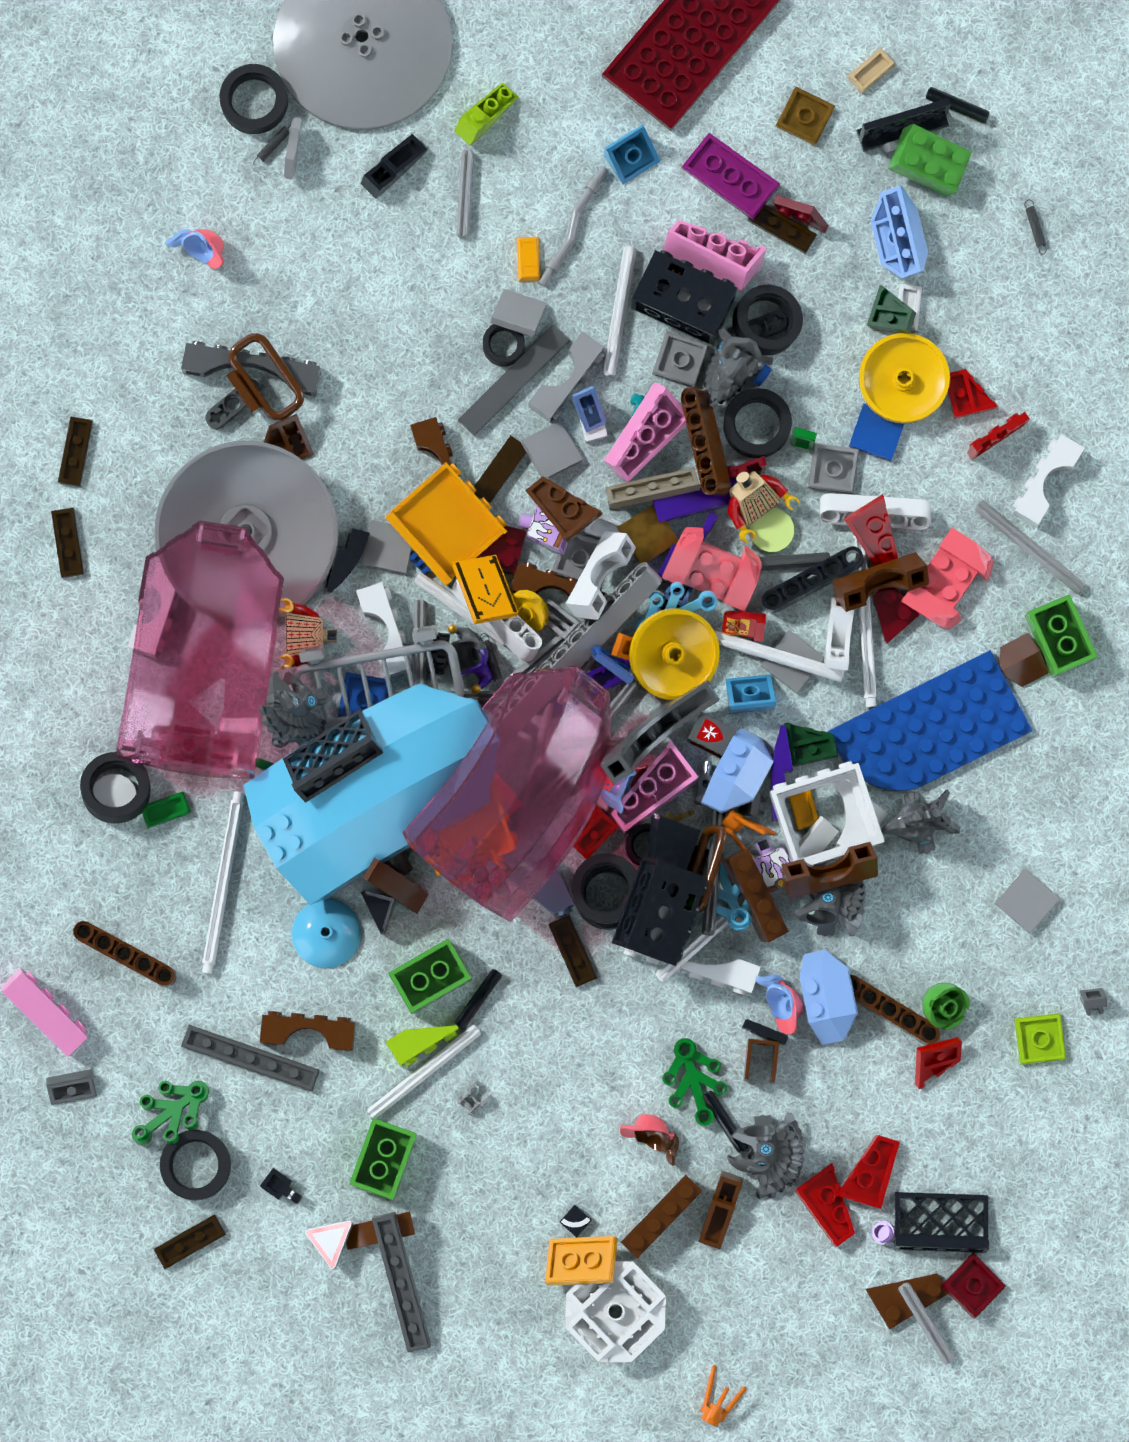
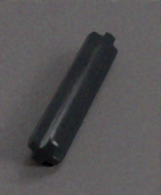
[926,87,990,123]
[454,969,502,1029]
[702,1091,748,1153]

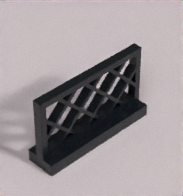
[856,98,951,152]
[283,709,383,803]
[894,1192,989,1253]

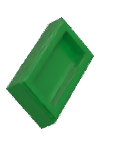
[790,427,817,450]
[142,791,191,829]

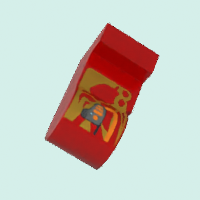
[722,611,766,642]

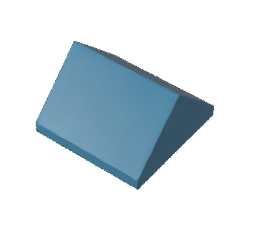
[604,125,660,184]
[725,674,776,714]

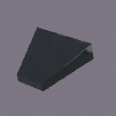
[361,890,396,935]

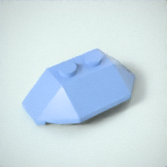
[871,185,928,279]
[701,728,773,813]
[799,950,858,1045]

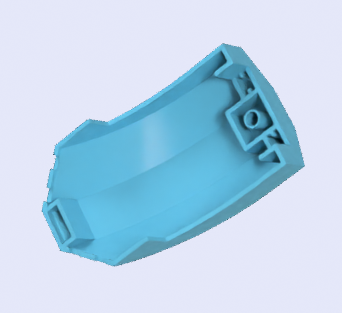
[243,683,500,905]

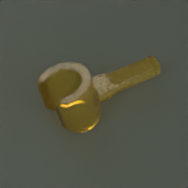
[664,809,695,822]

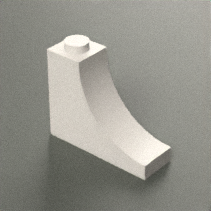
[830,779,888,847]

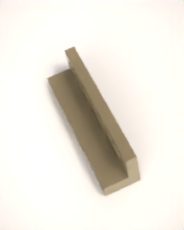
[606,468,700,510]

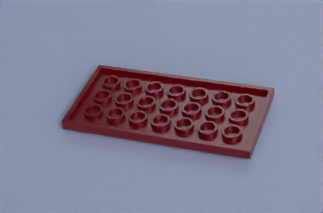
[602,0,781,131]

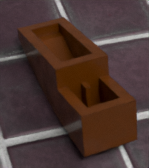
[698,1171,744,1249]
[346,1211,415,1250]

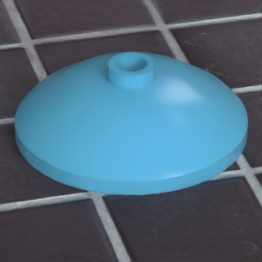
[292,899,361,968]

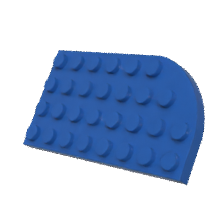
[828,650,1032,791]

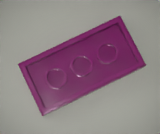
[682,133,780,220]

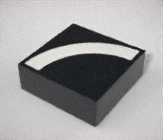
[560,1205,592,1238]

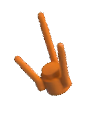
[722,809,776,859]
[700,1365,747,1427]

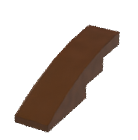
[363,858,429,914]

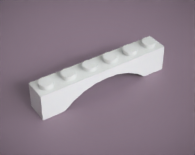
[620,947,760,996]

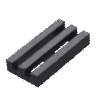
[742,1019,788,1045]

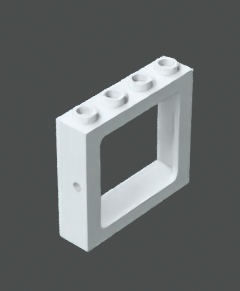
[769,761,885,866]

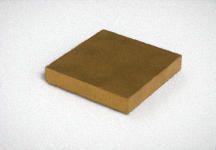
[775,86,835,146]
[616,505,678,564]

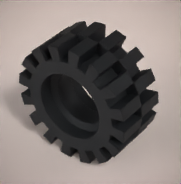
[426,632,450,675]

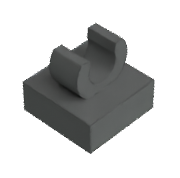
[738,793,766,816]
[1080,988,1107,1016]

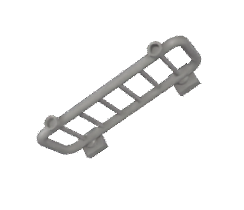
[292,625,464,733]

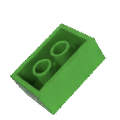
[888,124,972,197]
[1025,594,1098,678]
[388,938,472,1014]
[349,1118,418,1200]

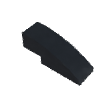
[360,134,428,199]
[324,528,370,594]

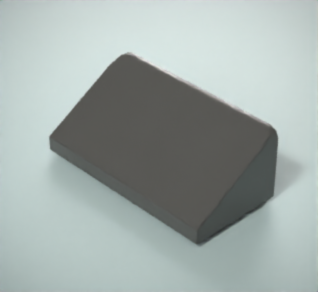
[46,1069,97,1105]

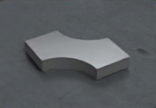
[284,117,302,179]

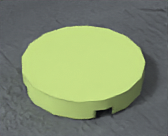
[749,508,794,553]

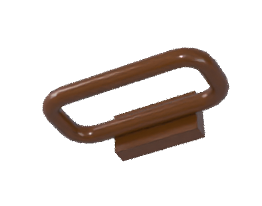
[226,333,304,420]
[687,825,727,913]

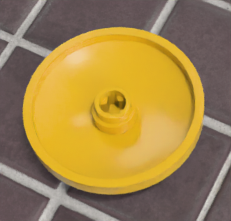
[859,333,950,424]
[629,608,720,700]

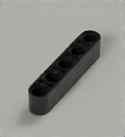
[762,546,864,613]

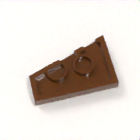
[525,476,603,542]
[865,1273,948,1330]

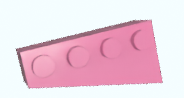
[663,220,767,291]
[604,382,686,482]
[611,741,699,835]
[0,968,88,1057]

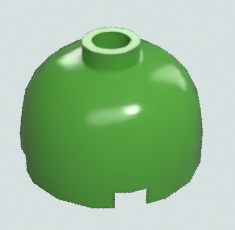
[922,982,970,1030]

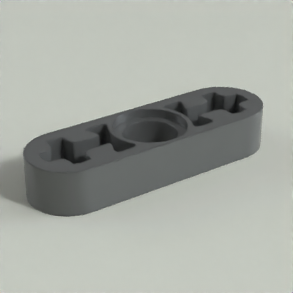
[205,379,261,429]

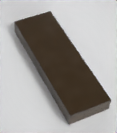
[747,205,817,254]
[58,416,93,487]
[474,435,527,504]
[51,507,84,578]
[548,915,597,988]
[153,1214,226,1270]

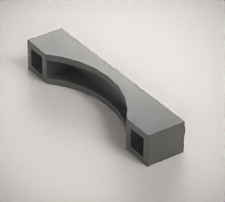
[181,341,321,397]

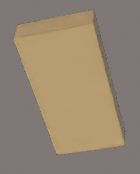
[847,48,895,94]

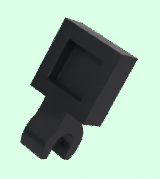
[259,1168,302,1204]

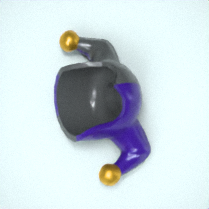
[448,624,493,694]

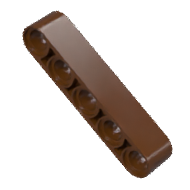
[681,387,731,496]
[73,921,177,987]
[850,974,940,1045]

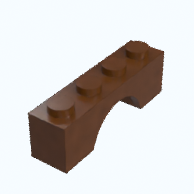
[410,417,460,477]
[833,552,929,612]
[510,562,605,597]
[781,842,878,899]
[721,849,789,942]
[260,1011,356,1051]
[620,1175,702,1259]

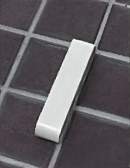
[820,493,931,530]
[452,578,542,662]

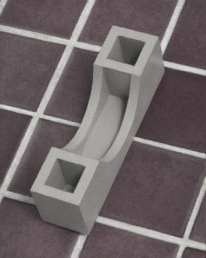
[528,331,605,423]

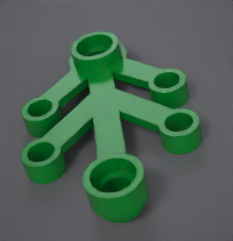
[662,1038,727,1126]
[132,1081,209,1146]

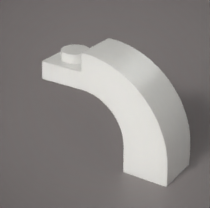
[824,598,854,671]

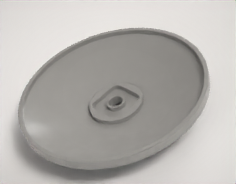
[273,0,452,130]
[154,441,338,624]

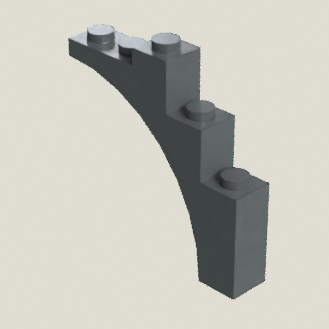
[601,680,720,784]

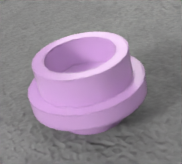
[872,1221,895,1245]

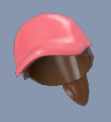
[620,1114,679,1166]

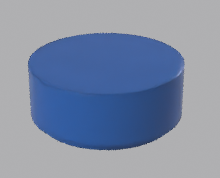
[752,365,772,386]

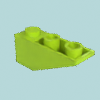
[454,83,519,146]
[385,1025,459,1067]

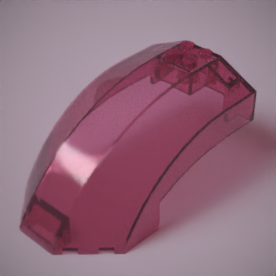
[116,520,284,779]
[402,665,612,922]

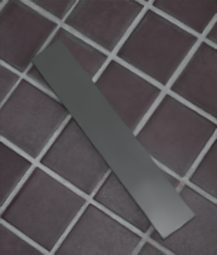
[458,325,569,436]
[181,1025,320,1092]
[372,1212,431,1353]

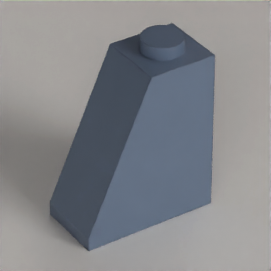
[508,854,574,917]

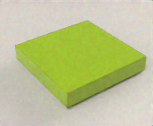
[1014,1013,1066,1065]

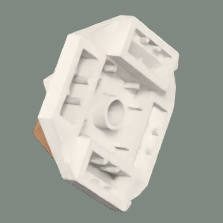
[565,1261,666,1362]

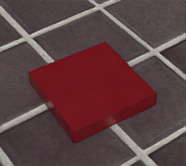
[941,1252,1006,1319]

